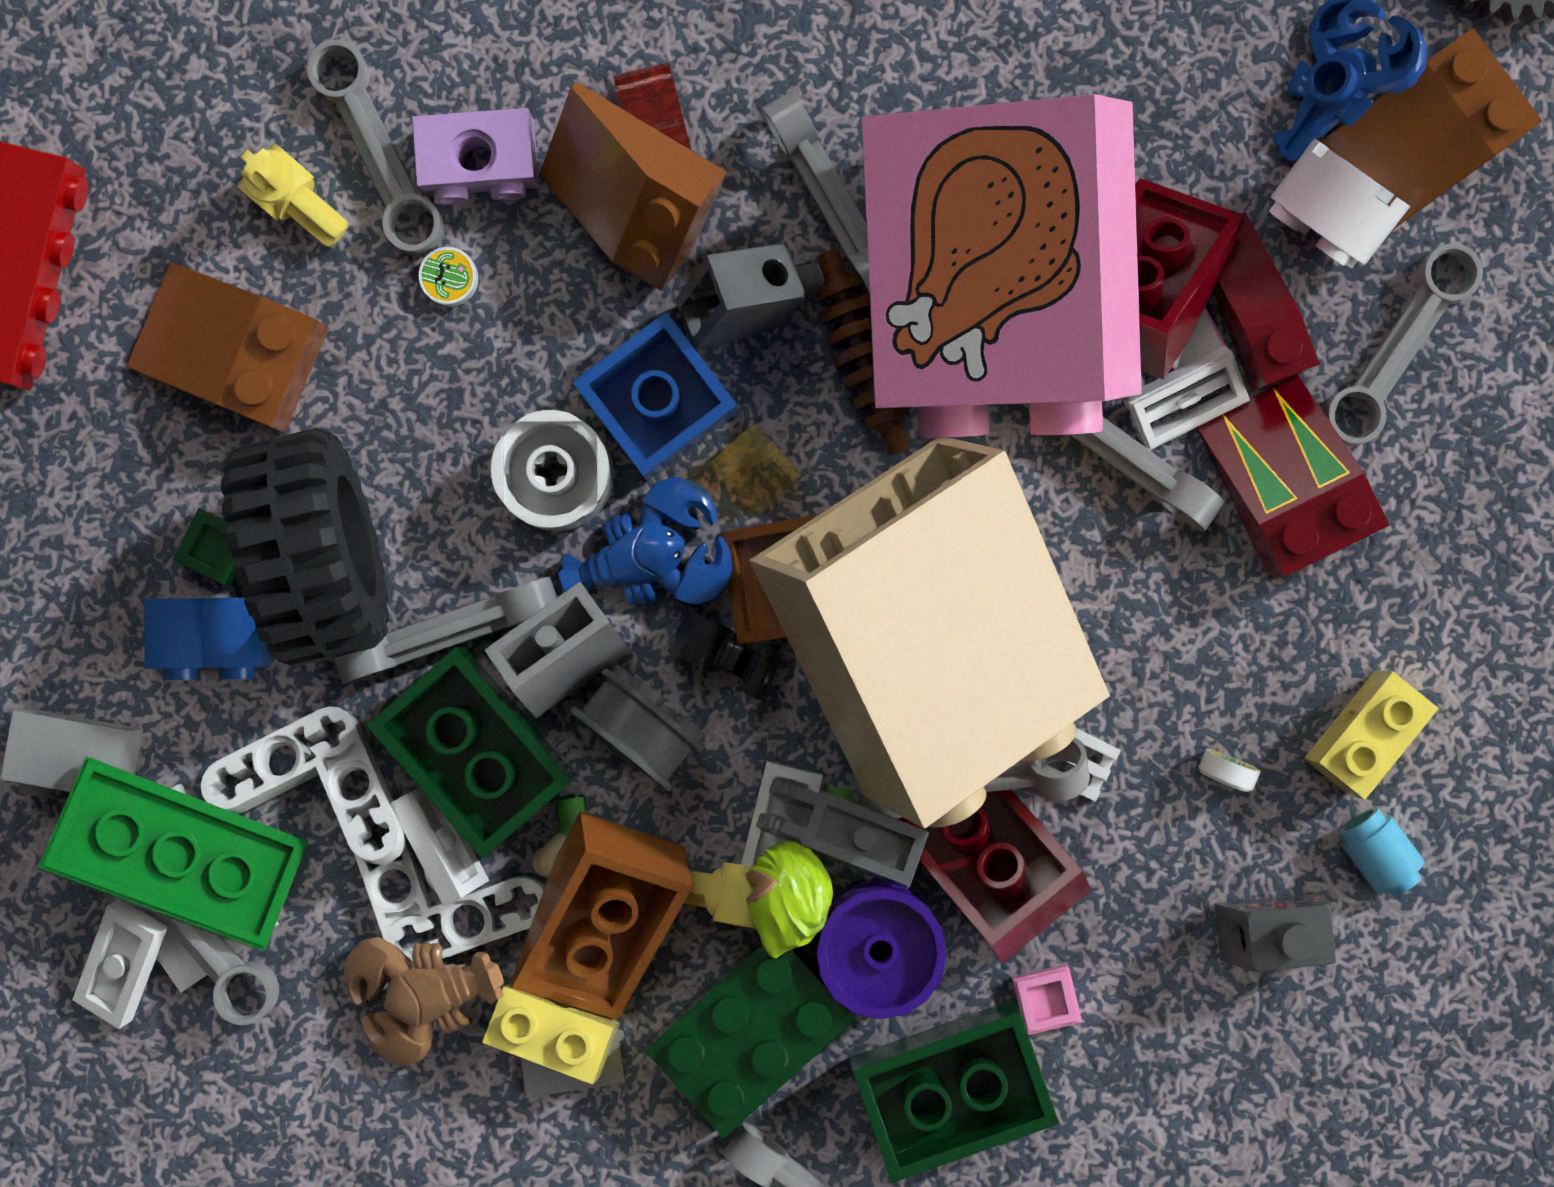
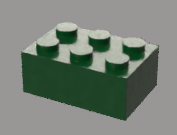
[366,647,578,859]
[645,939,855,1139]
[850,1000,1060,1183]

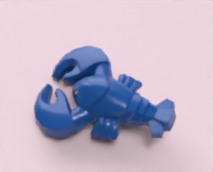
[1273,0,1428,163]
[558,476,733,607]

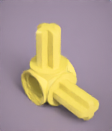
[237,143,349,247]
[684,862,756,929]

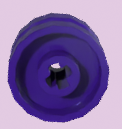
[813,878,947,1019]

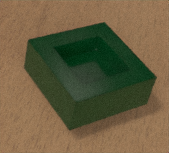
[173,508,235,585]

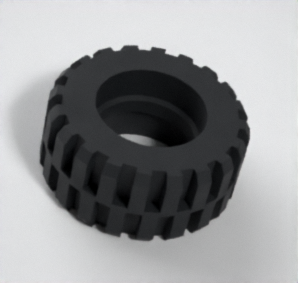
[221,428,389,667]

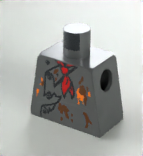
[1214,892,1336,972]

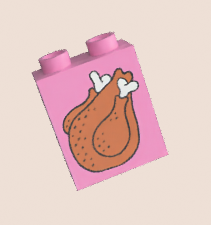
[862,94,1142,438]

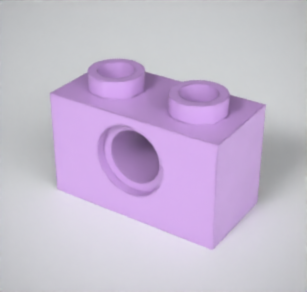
[412,108,539,205]

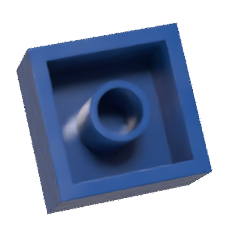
[573,311,739,481]

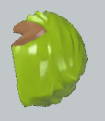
[745,840,833,958]

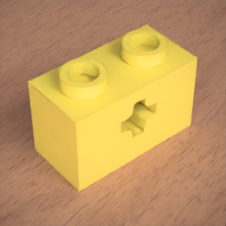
[1304,670,1439,800]
[482,983,620,1085]

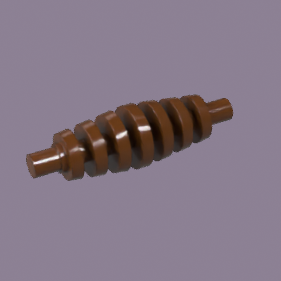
[816,249,911,456]

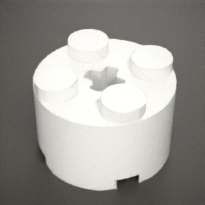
[1269,138,1410,268]
[491,410,614,531]

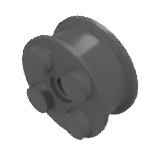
[569,665,706,792]

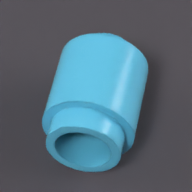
[1339,807,1425,897]

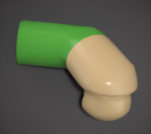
[532,797,586,878]

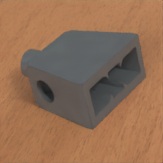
[675,244,822,351]

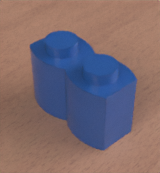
[144,598,271,680]

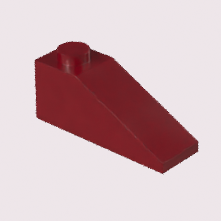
[1213,212,1320,392]

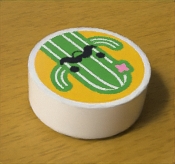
[419,247,478,307]
[1198,749,1261,792]

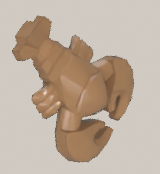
[344,937,504,1067]

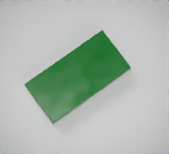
[36,756,308,952]

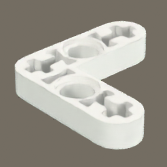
[201,706,407,865]
[354,805,545,961]

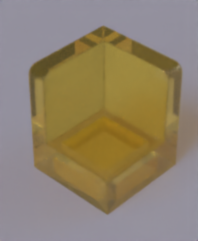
[711,423,801,514]

